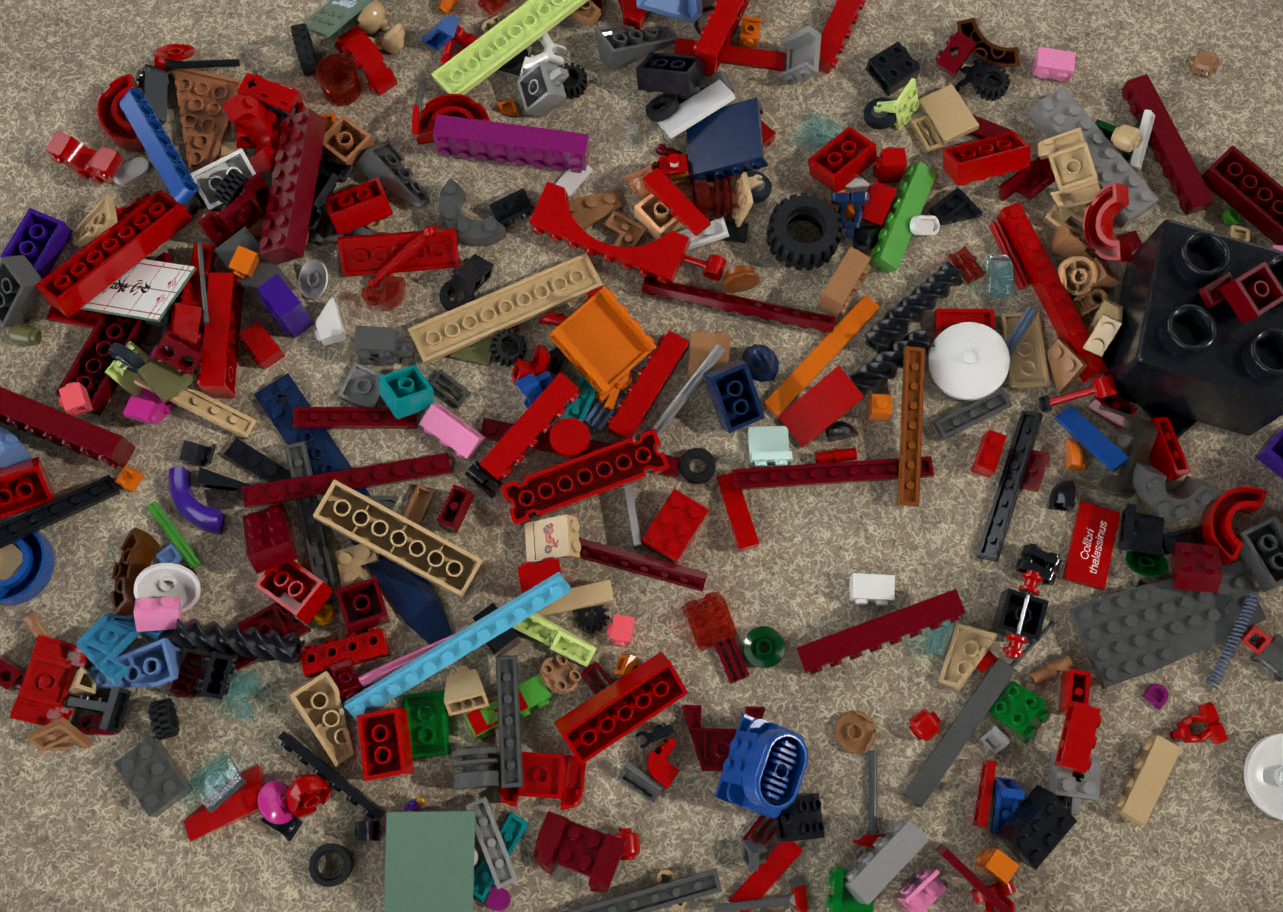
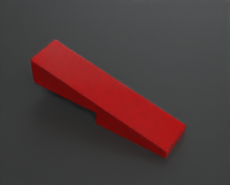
[643,167,711,236]
[181,244,216,307]
[716,473,760,552]

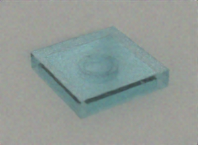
[794,111,846,153]
[190,751,246,813]

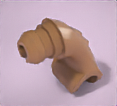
[21,610,52,641]

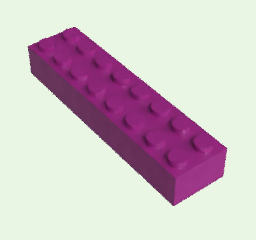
[432,114,589,173]

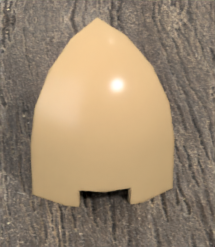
[67,667,96,696]

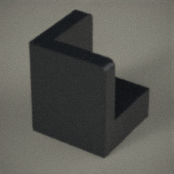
[853,226,882,250]

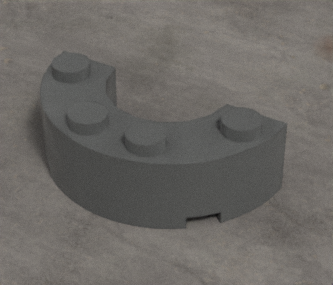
[439,178,506,247]
[1133,463,1217,518]

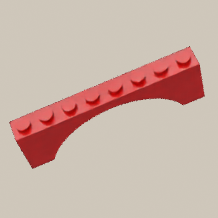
[529,181,691,285]

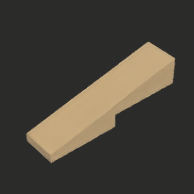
[536,580,614,617]

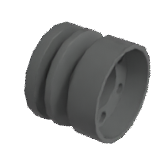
[452,745,500,790]

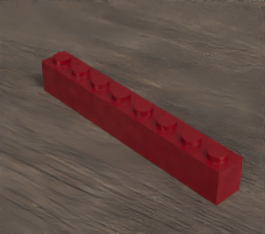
[1121,74,1214,216]
[796,589,966,675]

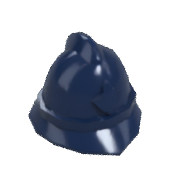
[742,344,779,382]

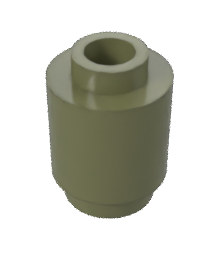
[8,323,42,346]

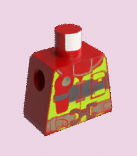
[654,153,691,186]

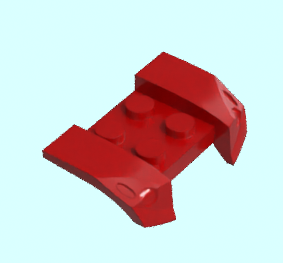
[9,635,89,726]
[499,752,586,810]

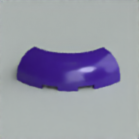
[168,467,225,535]

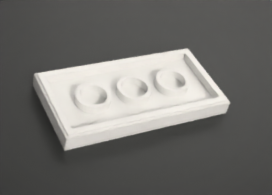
[657,79,735,139]

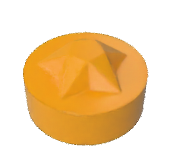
[314,604,335,626]

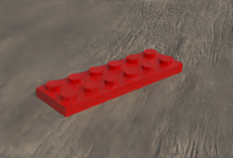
[337,228,460,277]

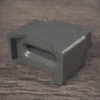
[1250,634,1283,682]

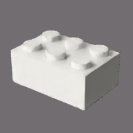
[190,148,256,211]

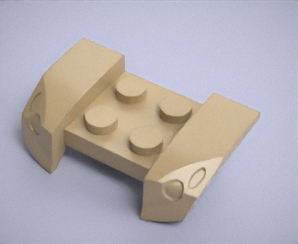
[1038,127,1100,210]

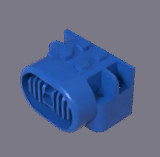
[714,714,808,818]

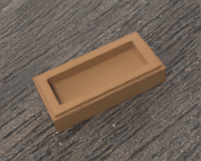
[402,484,437,526]

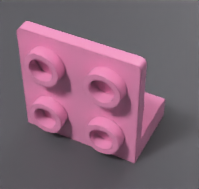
[896,868,947,912]

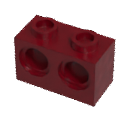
[153,329,205,375]

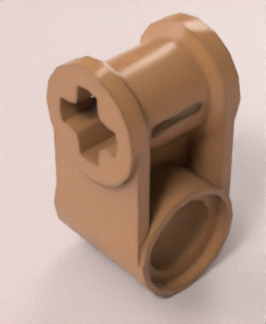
[1072,289,1108,319]

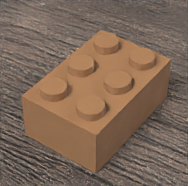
[817,246,871,319]

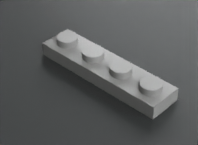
[465,797,519,890]

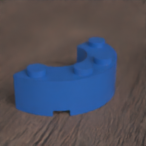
[0,519,55,606]

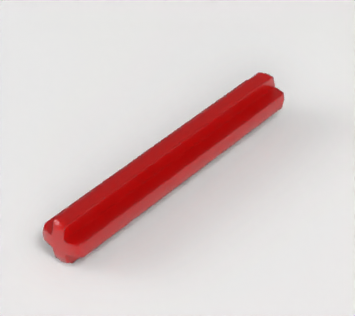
[989,220,1029,290]

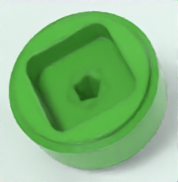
[1221,208,1241,227]

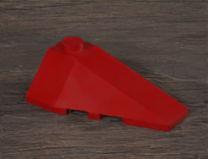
[183,765,266,842]

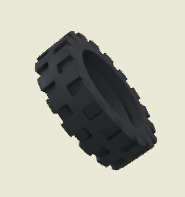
[291,23,319,76]

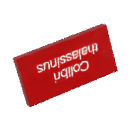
[1062,501,1120,590]

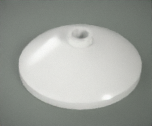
[134,563,201,613]

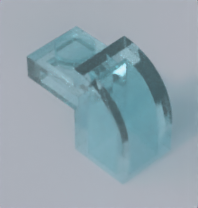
[986,255,1013,299]
[226,670,264,722]

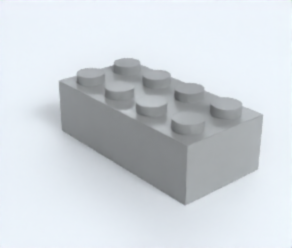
[843,820,929,905]

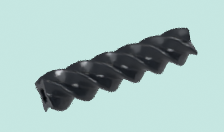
[864,261,963,354]
[848,329,935,400]
[172,618,305,664]

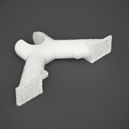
[520,32,567,77]

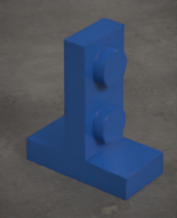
[991,777,1025,835]

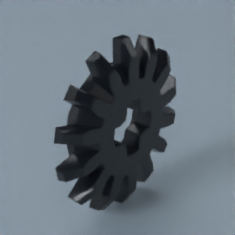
[573,604,610,633]

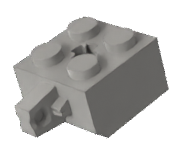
[517,61,569,117]
[1049,751,1101,815]

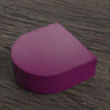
[1141,684,1168,710]
[485,884,511,911]

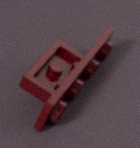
[998,157,1055,201]

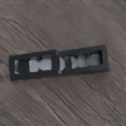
[197,467,280,504]

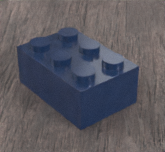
[703,359,765,433]

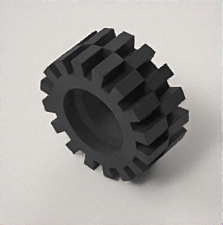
[559,62,587,99]
[974,65,1010,101]
[214,169,248,206]
[490,329,527,367]
[148,698,180,740]

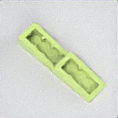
[512,613,597,667]

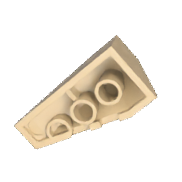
[287,670,354,767]

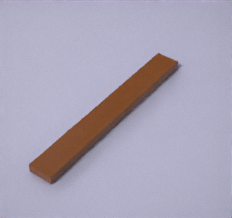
[897,346,925,507]

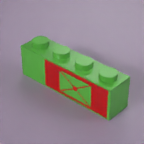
[463,674,552,740]

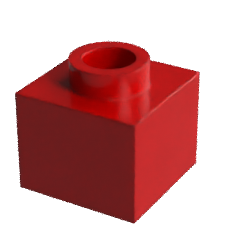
[1239,623,1273,655]

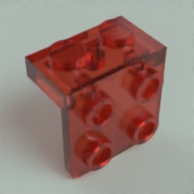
[681,592,737,651]

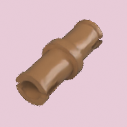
[1029,654,1073,685]

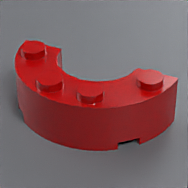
[334,27,398,96]
[97,74,146,152]
[416,94,490,145]
[222,95,282,175]
[45,131,124,185]
[1083,183,1133,263]
[1200,486,1268,565]

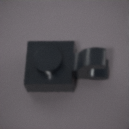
[635,722,674,748]

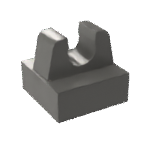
[742,839,767,872]

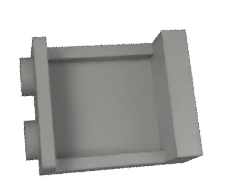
[778,26,821,85]

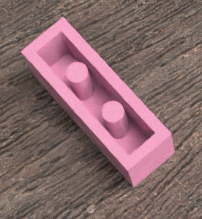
[419,403,486,459]

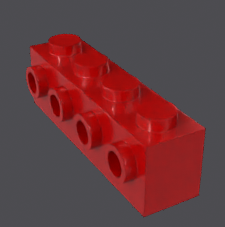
[301,627,391,678]

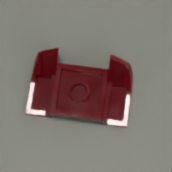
[197,172,269,247]
[533,811,627,892]

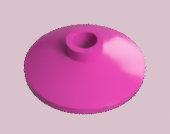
[258,781,295,824]

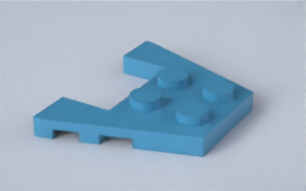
[76,614,169,685]

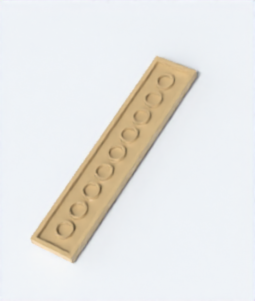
[407,253,603,365]

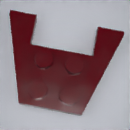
[682,705,765,772]

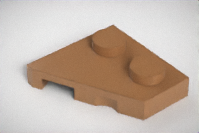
[27,717,92,751]

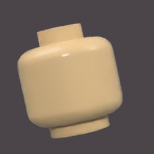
[1111,124,1142,152]

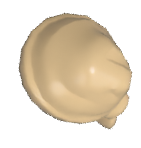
[368,22,405,54]

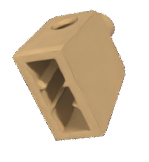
[444,666,489,716]

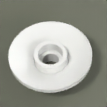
[298,260,328,299]

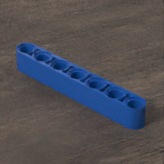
[119,87,198,205]

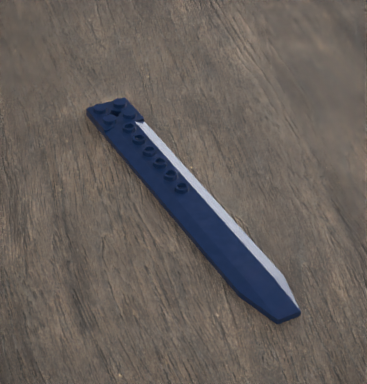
[254,373,453,644]

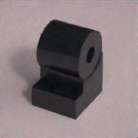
[354,821,380,842]

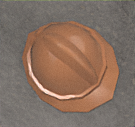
[622,161,656,199]

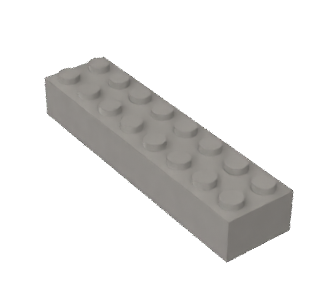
[1028,86,1159,228]

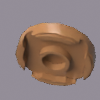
[833,711,876,754]

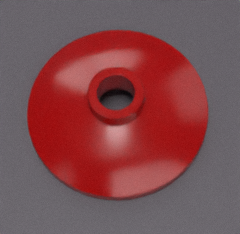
[156,44,195,61]

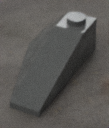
[595,25,676,70]
[356,140,430,208]

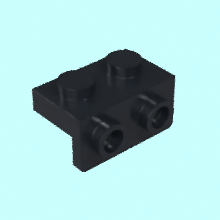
[489,188,535,227]

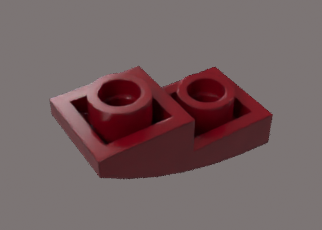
[330,659,363,702]

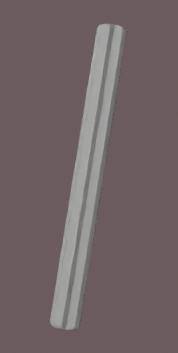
[649,344,725,436]

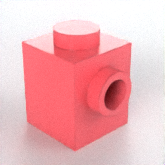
[58,382,93,417]
[607,614,635,647]

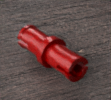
[815,447,857,464]

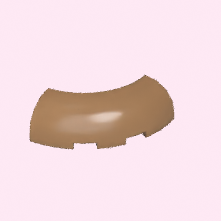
[1051,223,1120,291]

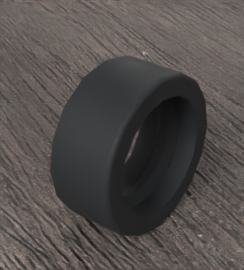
[308,844,353,887]

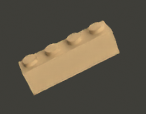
[1115,735,1181,825]

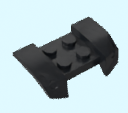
[308,160,354,230]

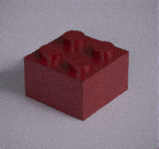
[1219,261,1283,324]
[1170,542,1223,593]
[335,577,390,634]

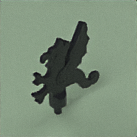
[955,58,990,92]

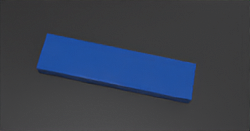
[1055,405,1129,473]

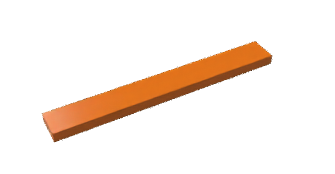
[763,295,880,417]

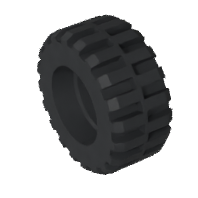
[766,193,843,271]

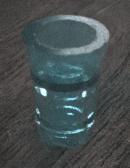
[923,620,956,657]

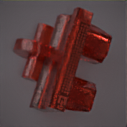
[948,247,985,285]

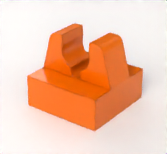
[114,465,145,493]
[613,654,641,677]

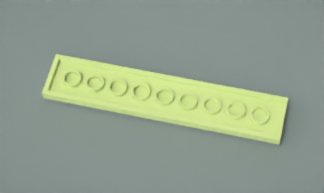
[431,0,589,95]

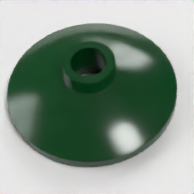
[1125,551,1168,577]
[743,626,785,668]

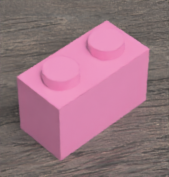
[1032,47,1076,82]
[133,596,182,632]

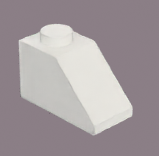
[314,298,347,346]

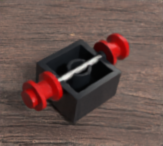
[991,570,1049,660]

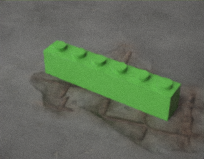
[870,161,937,273]

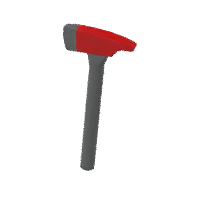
[412,81,426,141]
[852,750,887,847]
[713,876,807,912]

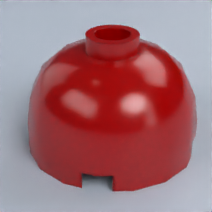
[285,774,332,818]

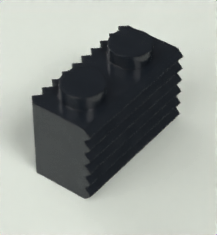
[451,254,494,296]

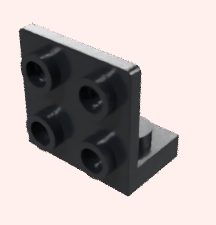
[1118,503,1164,557]
[775,793,825,843]

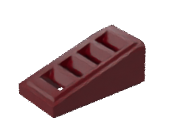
[169,652,202,699]

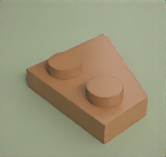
[1046,339,1087,393]

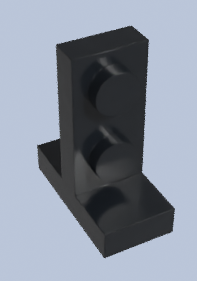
[67,686,131,734]

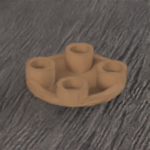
[540,654,581,694]

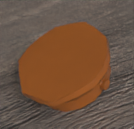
[723,265,760,293]

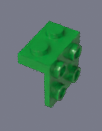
[988,681,1051,744]
[826,867,874,912]

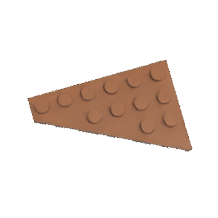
[174,68,243,173]

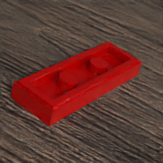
[973,760,997,827]

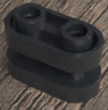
[1015,543,1063,585]

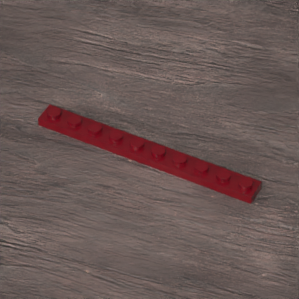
[641,277,835,333]
[480,418,680,478]
[241,453,452,509]
[732,456,934,491]

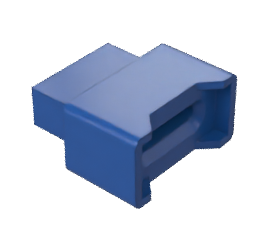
[515,371,553,409]

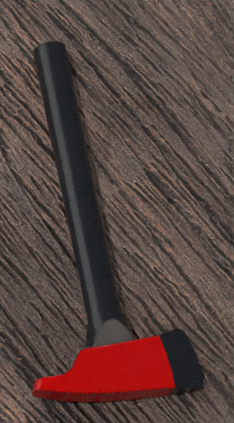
[154,53,240,76]

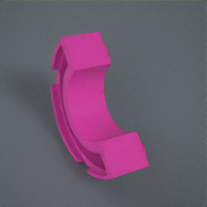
[123,345,173,424]

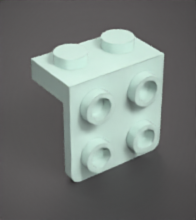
[748,426,793,468]

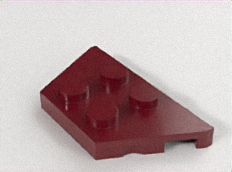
[236,603,311,670]

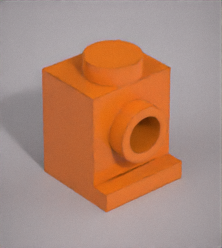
[739,16,761,48]

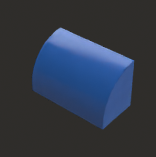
[421,16,459,50]

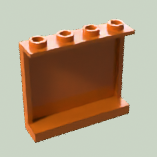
[548,286,657,396]

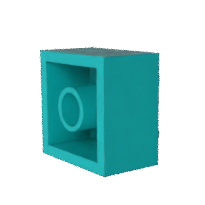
[378,365,434,419]

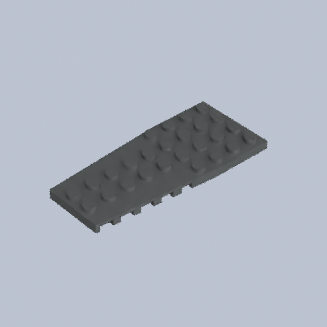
[1068,562,1266,689]

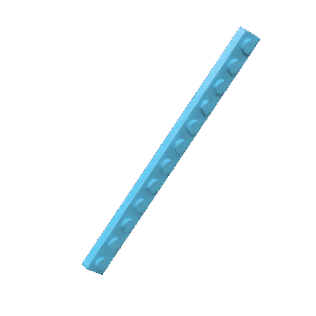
[344,572,571,720]

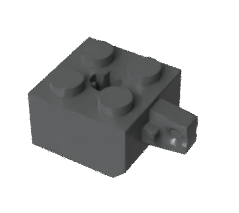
[353,325,414,366]

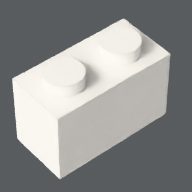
[850,573,895,606]

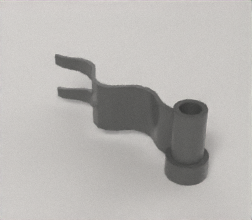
[311,216,388,245]

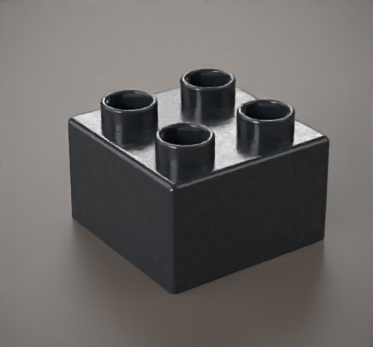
[1104,219,1283,436]

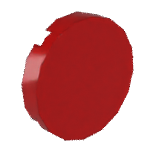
[549,418,590,458]

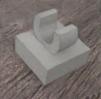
[980,725,1011,754]

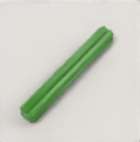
[147,501,201,569]

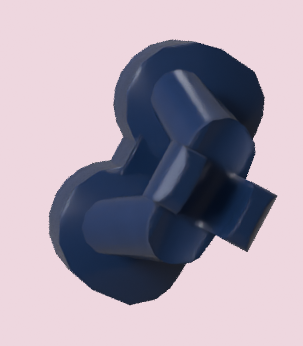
[831,192,869,238]

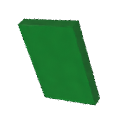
[403,690,451,759]

